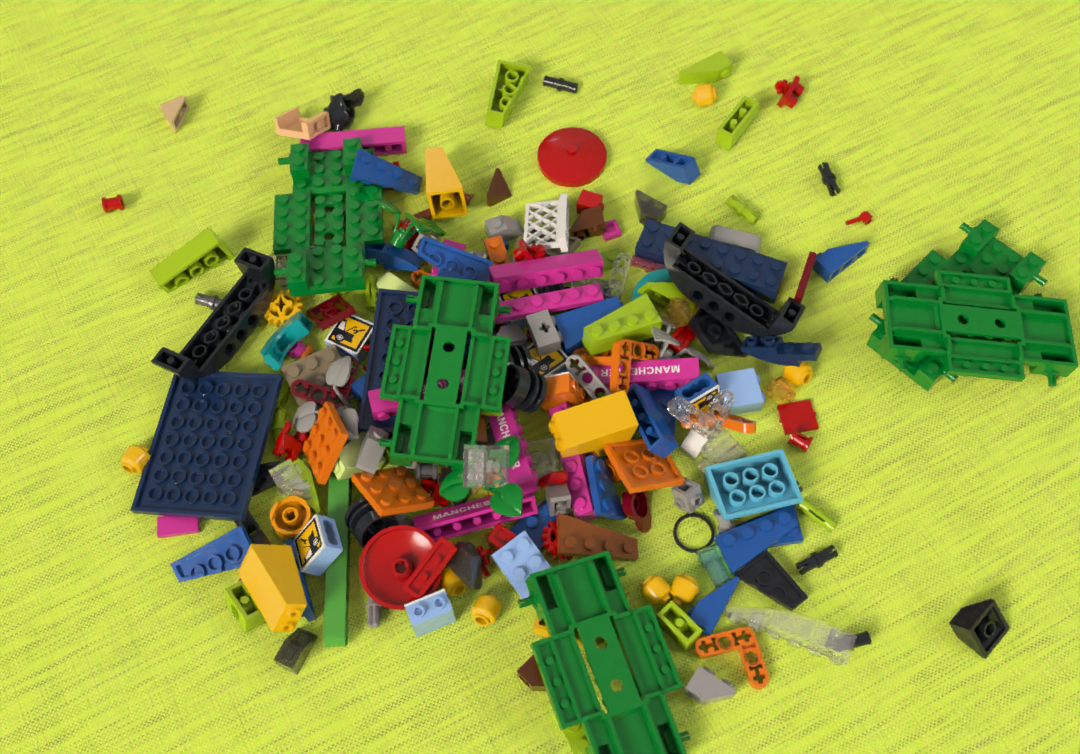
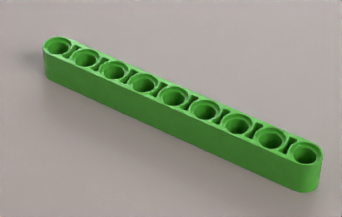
[324,472,352,647]

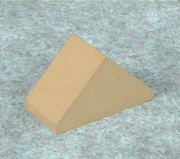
[160,96,190,133]

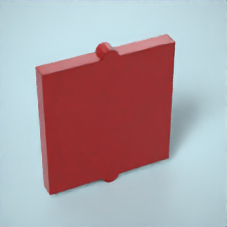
[777,399,819,435]

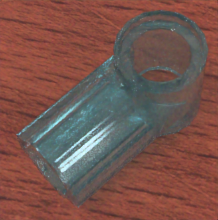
[696,543,732,588]

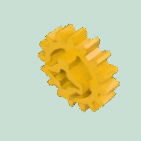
[264,289,304,328]

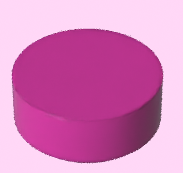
[287,341,306,359]

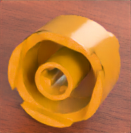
[269,496,314,540]

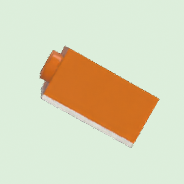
[541,371,586,413]

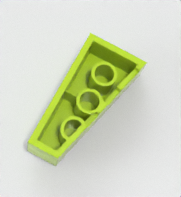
[485,60,531,128]
[150,227,235,293]
[582,293,662,356]

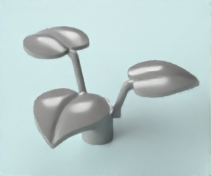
[652,314,714,370]
[293,356,359,440]

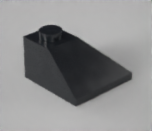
[949,599,1010,659]

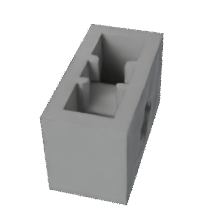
[526,309,563,357]

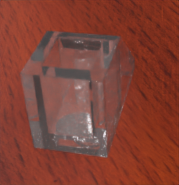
[268,459,312,500]

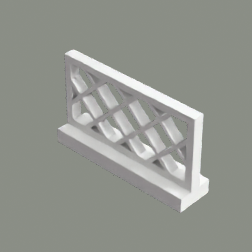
[523,193,570,253]

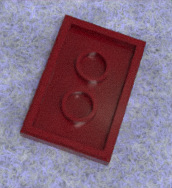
[794,251,817,303]
[306,294,356,331]

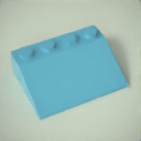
[704,449,804,521]

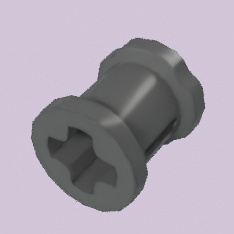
[415,462,437,479]

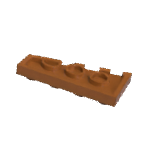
[557,513,638,561]

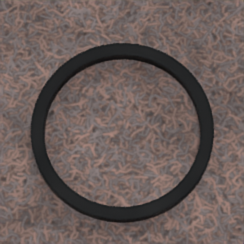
[673,513,715,553]

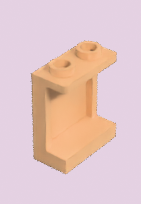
[274,107,331,140]

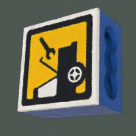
[674,372,720,419]

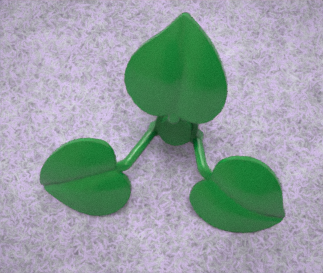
[369,198,446,249]
[439,436,523,517]

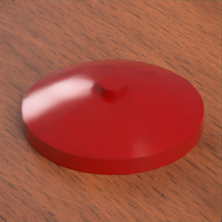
[537,127,607,187]
[359,525,443,610]

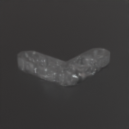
[570,253,631,300]
[667,389,735,439]

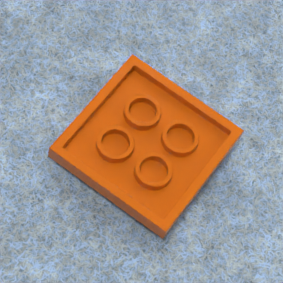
[303,401,349,485]
[604,439,685,494]
[351,466,435,517]

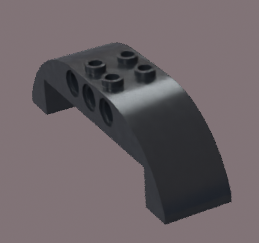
[663,222,806,337]
[151,247,275,379]

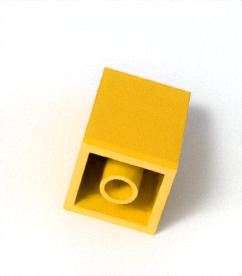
[425,147,468,220]
[549,390,639,458]
[238,544,307,633]

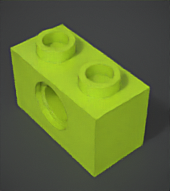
[225,580,265,633]
[656,600,703,652]

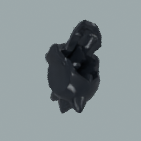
[323,88,364,132]

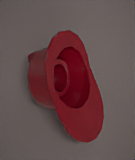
[622,491,651,533]

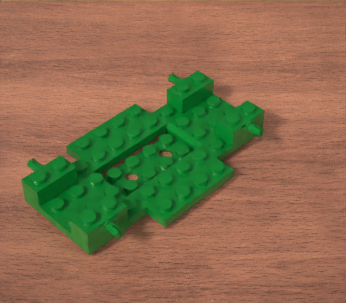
[273,137,384,297]
[866,219,1048,391]
[875,270,1078,387]
[379,274,511,474]
[518,550,690,754]

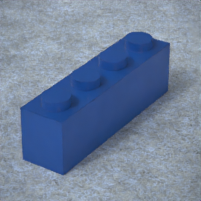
[626,383,679,458]

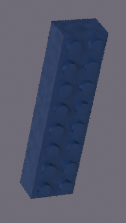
[634,219,787,304]

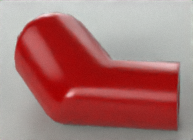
[538,470,569,488]

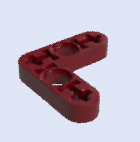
[291,356,359,410]

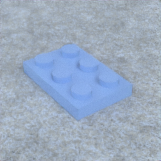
[490,530,551,599]

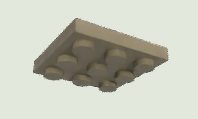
[281,344,356,411]

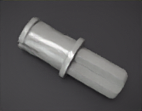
[366,595,383,628]

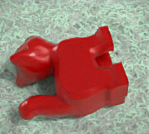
[272,421,309,463]

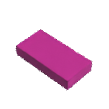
[157,516,200,538]

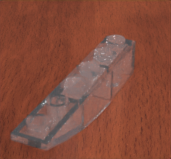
[724,607,857,665]

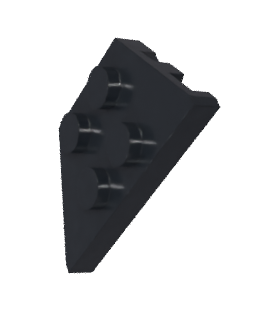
[688,308,748,357]

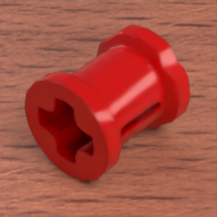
[102,194,125,213]
[787,428,813,453]

